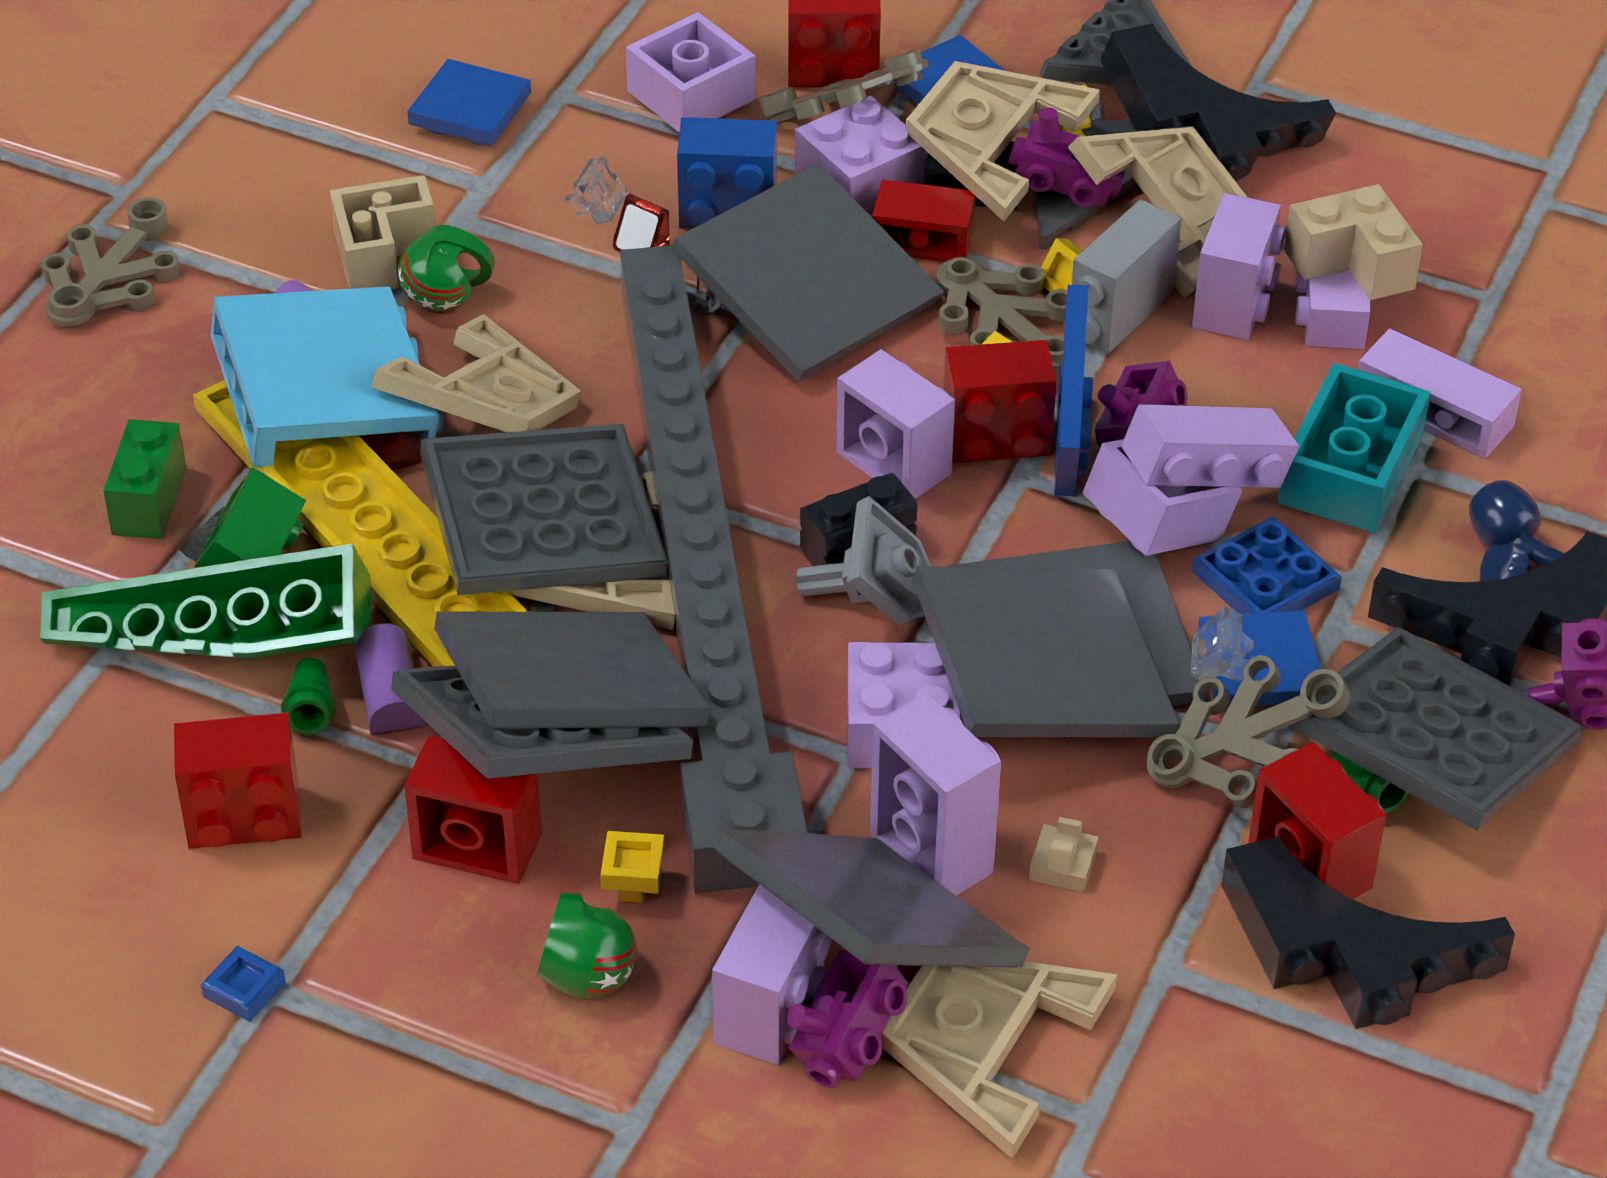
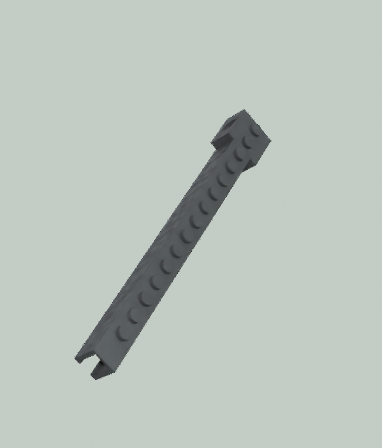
[620,245,807,893]

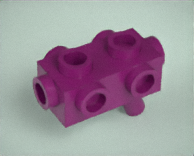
[1008,108,1125,207]
[1094,361,1188,448]
[1528,619,1607,730]
[787,950,908,1088]

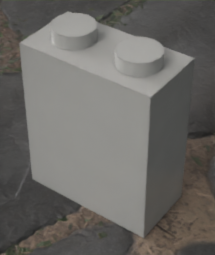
[1072,199,1181,354]

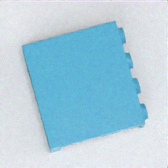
[210,287,443,467]

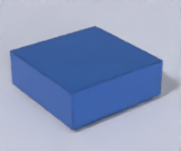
[201,945,286,1022]

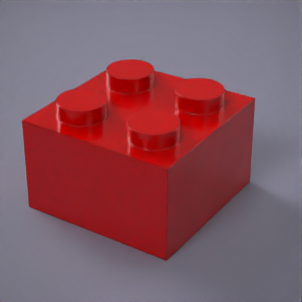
[788,0,881,87]
[944,340,1057,463]
[174,713,302,849]
[404,735,542,884]
[1248,742,1387,899]

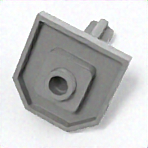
[796,496,931,626]

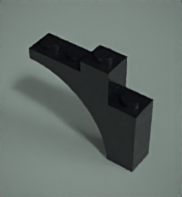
[1100,23,1336,181]
[1368,531,1607,686]
[1221,836,1515,1029]

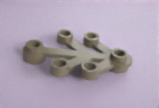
[759,49,929,123]
[41,197,180,328]
[936,257,1067,380]
[1147,655,1350,808]

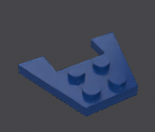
[1054,284,1093,497]

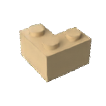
[330,175,436,289]
[1284,184,1423,300]

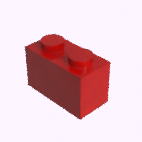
[872,179,976,262]

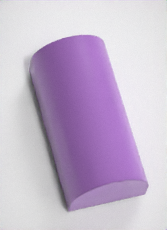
[355,624,425,734]

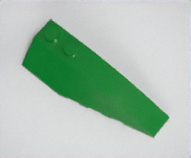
[40,544,371,658]

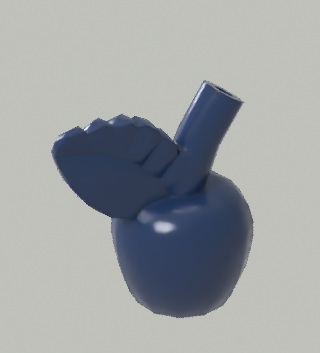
[1469,480,1565,581]

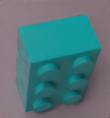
[1277,363,1431,533]

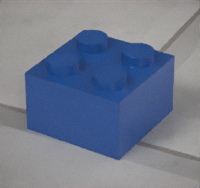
[677,117,777,228]

